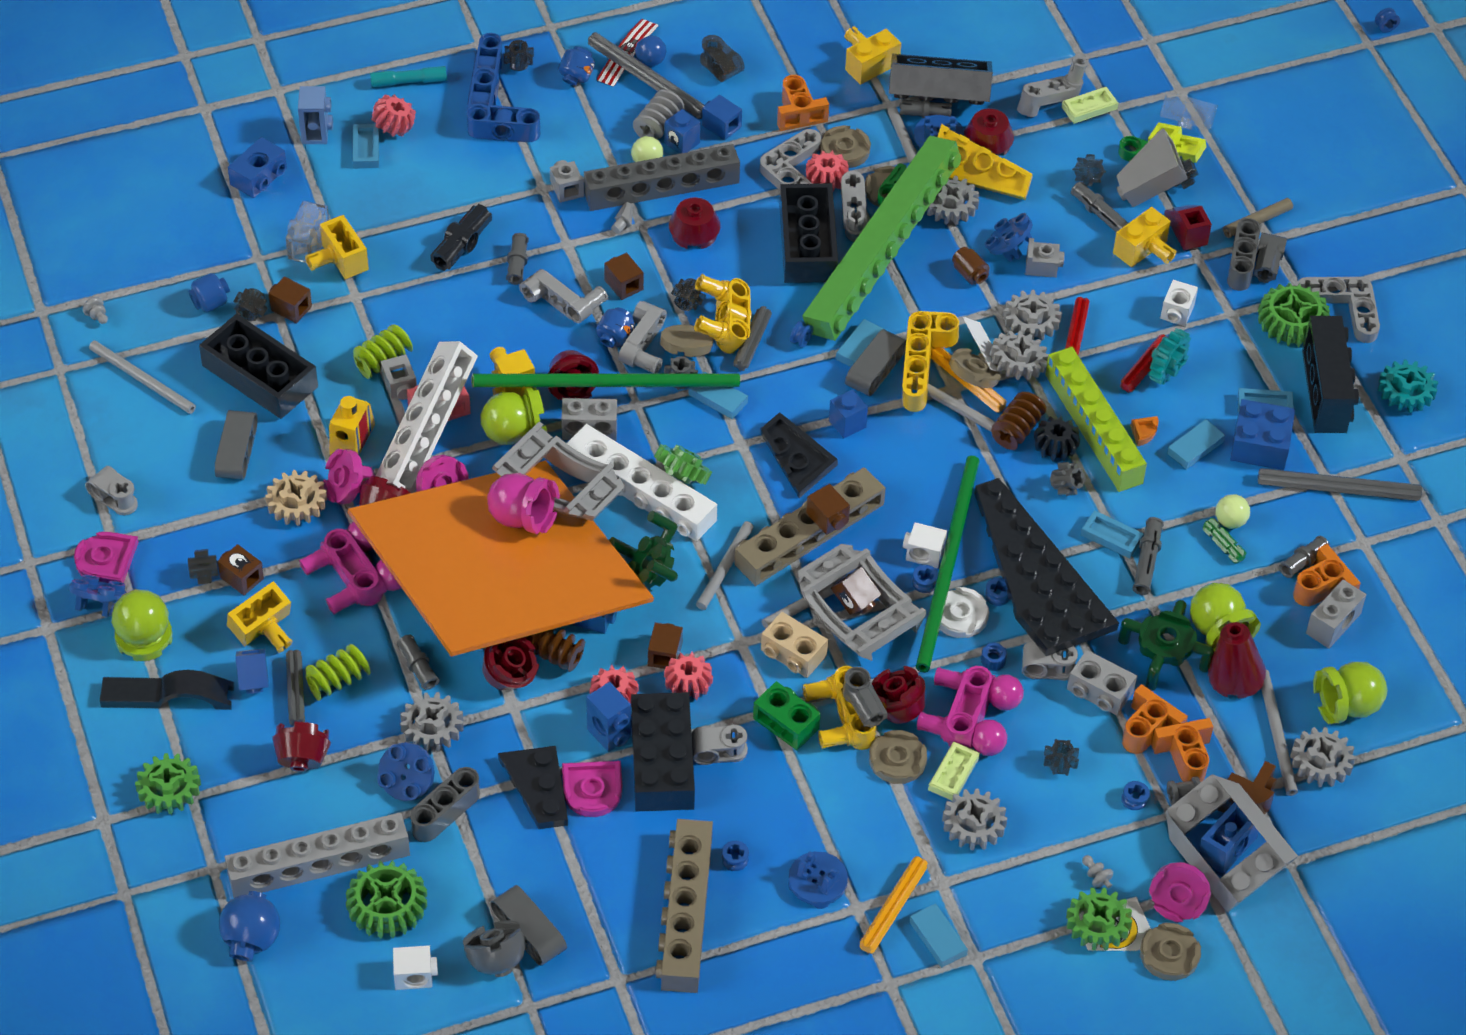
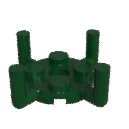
[609,511,678,592]
[1118,600,1214,691]

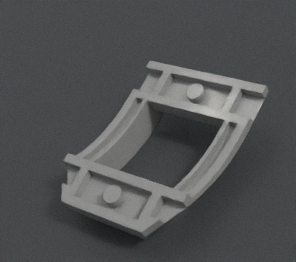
[492,421,624,521]
[798,544,926,661]
[1166,774,1298,912]

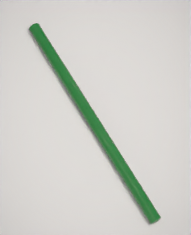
[471,374,740,387]
[916,455,980,673]

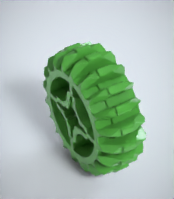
[1258,282,1330,348]
[346,860,427,939]

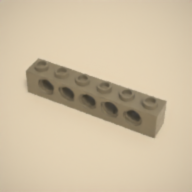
[735,467,886,586]
[656,819,713,993]

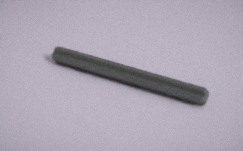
[588,32,704,119]
[1258,468,1422,501]

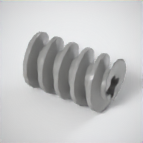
[633,89,684,139]

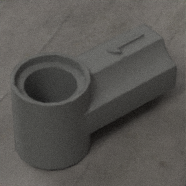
[1254,232,1287,283]
[842,667,887,728]

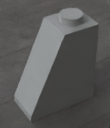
[1116,128,1188,207]

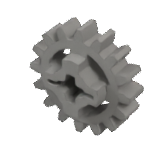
[927,176,979,225]
[1003,290,1062,341]
[989,331,1048,380]
[400,692,464,752]
[1290,727,1356,787]
[942,789,1007,850]

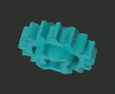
[1149,328,1191,385]
[1378,360,1438,413]

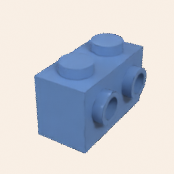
[298,86,333,144]

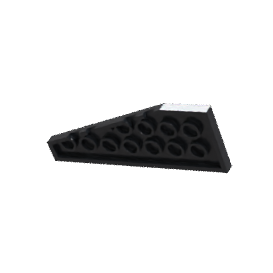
[974,478,1119,656]

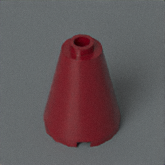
[1208,622,1266,698]

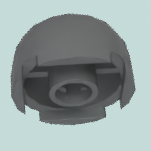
[463,920,526,977]

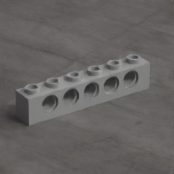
[224,812,410,898]

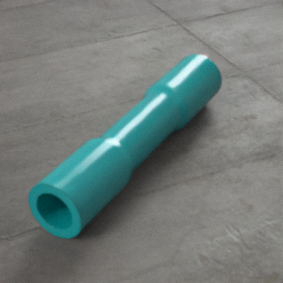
[370,66,447,88]

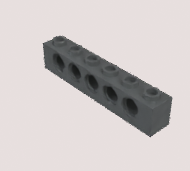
[584,144,740,211]

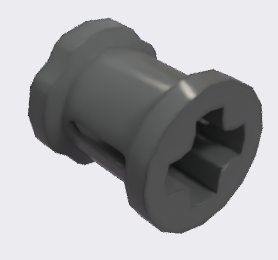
[1167,776,1201,806]

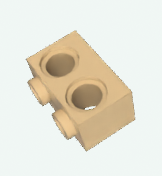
[761,612,828,678]

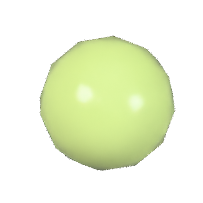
[631,136,663,162]
[1215,494,1250,529]

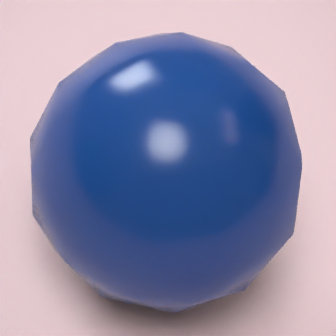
[635,35,667,67]

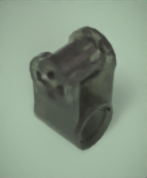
[700,35,745,82]

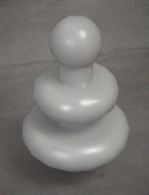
[83,297,108,324]
[1082,855,1113,889]

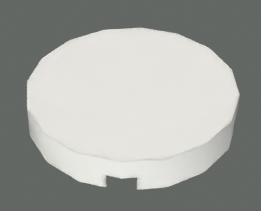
[939,587,989,638]

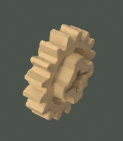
[265,470,327,525]

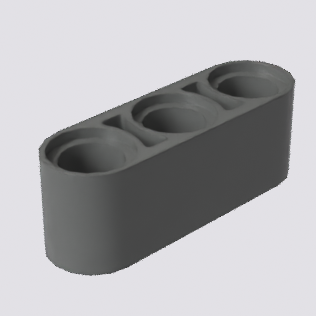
[1227,218,1261,291]
[845,329,906,396]
[215,410,258,480]
[410,767,480,842]
[490,885,567,966]

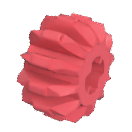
[371,94,416,137]
[806,150,849,191]
[664,652,713,701]
[590,664,639,704]

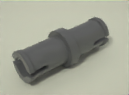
[900,99,952,119]
[506,233,529,285]
[1279,536,1330,578]
[397,634,439,690]

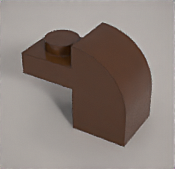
[1217,761,1277,815]

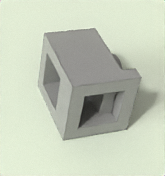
[550,160,584,202]
[1025,238,1064,278]
[381,354,417,400]

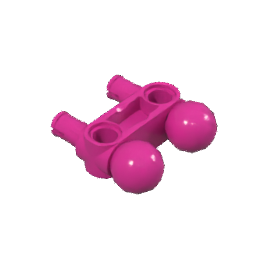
[299,521,401,615]
[917,666,1024,756]

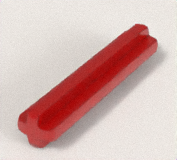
[1065,297,1090,356]
[1120,334,1165,393]

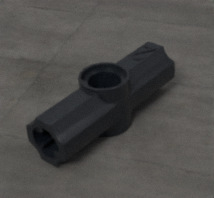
[431,203,492,271]

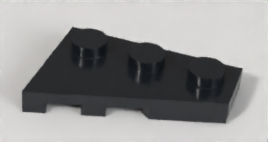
[760,412,838,498]
[498,746,568,829]

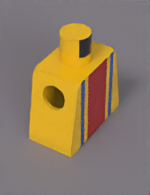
[329,396,375,456]

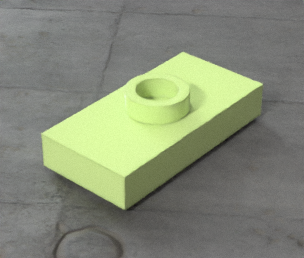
[1062,87,1119,124]
[928,741,980,801]

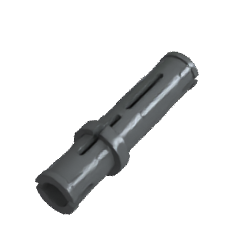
[1071,181,1129,232]
[1133,517,1164,595]

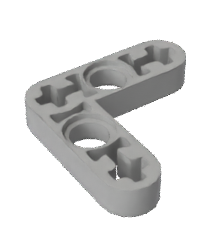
[760,129,821,190]
[1297,277,1380,343]

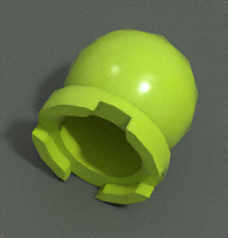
[480,387,547,445]
[1190,583,1261,651]
[111,589,173,661]
[1313,662,1388,724]

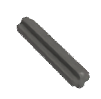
[733,306,772,371]
[286,650,305,726]

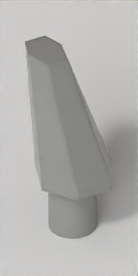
[611,202,633,234]

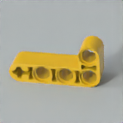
[902,311,959,412]

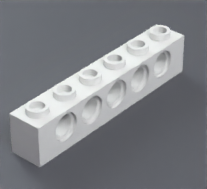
[376,341,478,493]
[566,424,717,542]

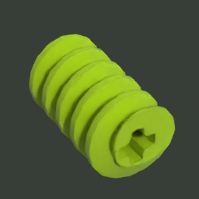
[353,324,413,379]
[306,644,371,701]

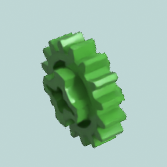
[654,444,712,485]
[135,753,201,814]
[1066,887,1132,951]

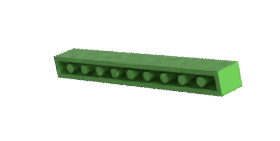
[802,136,961,341]

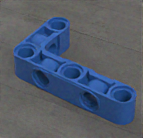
[467,33,541,142]

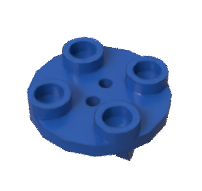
[914,115,964,150]
[984,213,1033,262]
[68,575,126,618]
[377,742,435,801]
[788,851,848,909]

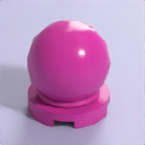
[487,473,560,534]

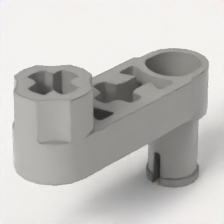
[1017,57,1088,117]
[841,171,867,242]
[519,269,608,323]
[618,301,667,374]

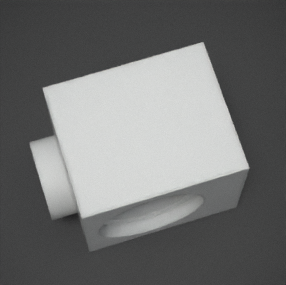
[1160,280,1198,326]
[903,523,947,568]
[393,946,438,990]

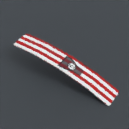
[597,19,659,86]

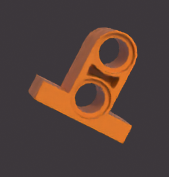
[777,75,829,131]
[1293,544,1361,607]
[1122,684,1188,754]
[1151,718,1213,782]

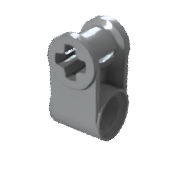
[85,466,138,515]
[1022,641,1078,681]
[691,725,748,765]

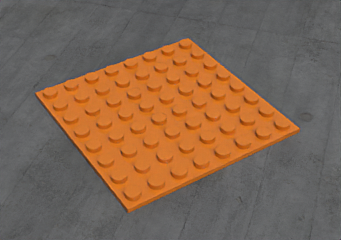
[348,460,654,657]

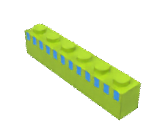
[1045,347,1147,492]

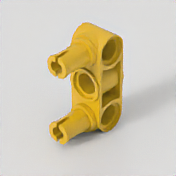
[694,274,751,354]
[802,666,876,750]

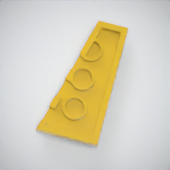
[937,124,1033,200]

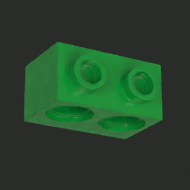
[753,681,821,751]

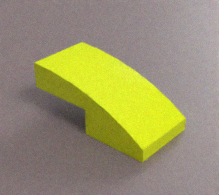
[1148,122,1206,163]

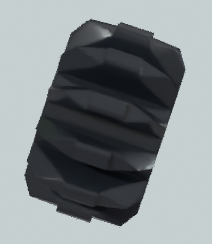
[1034,416,1080,462]

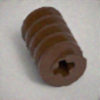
[991,392,1047,450]
[525,628,585,672]

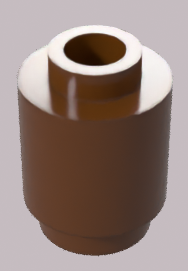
[952,247,990,285]

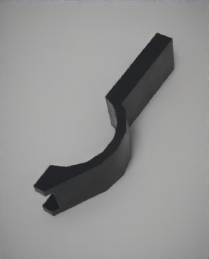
[100,670,234,710]

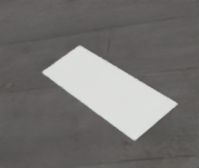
[962,316,1007,374]

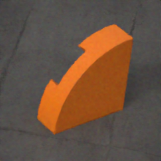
[1130,416,1158,446]

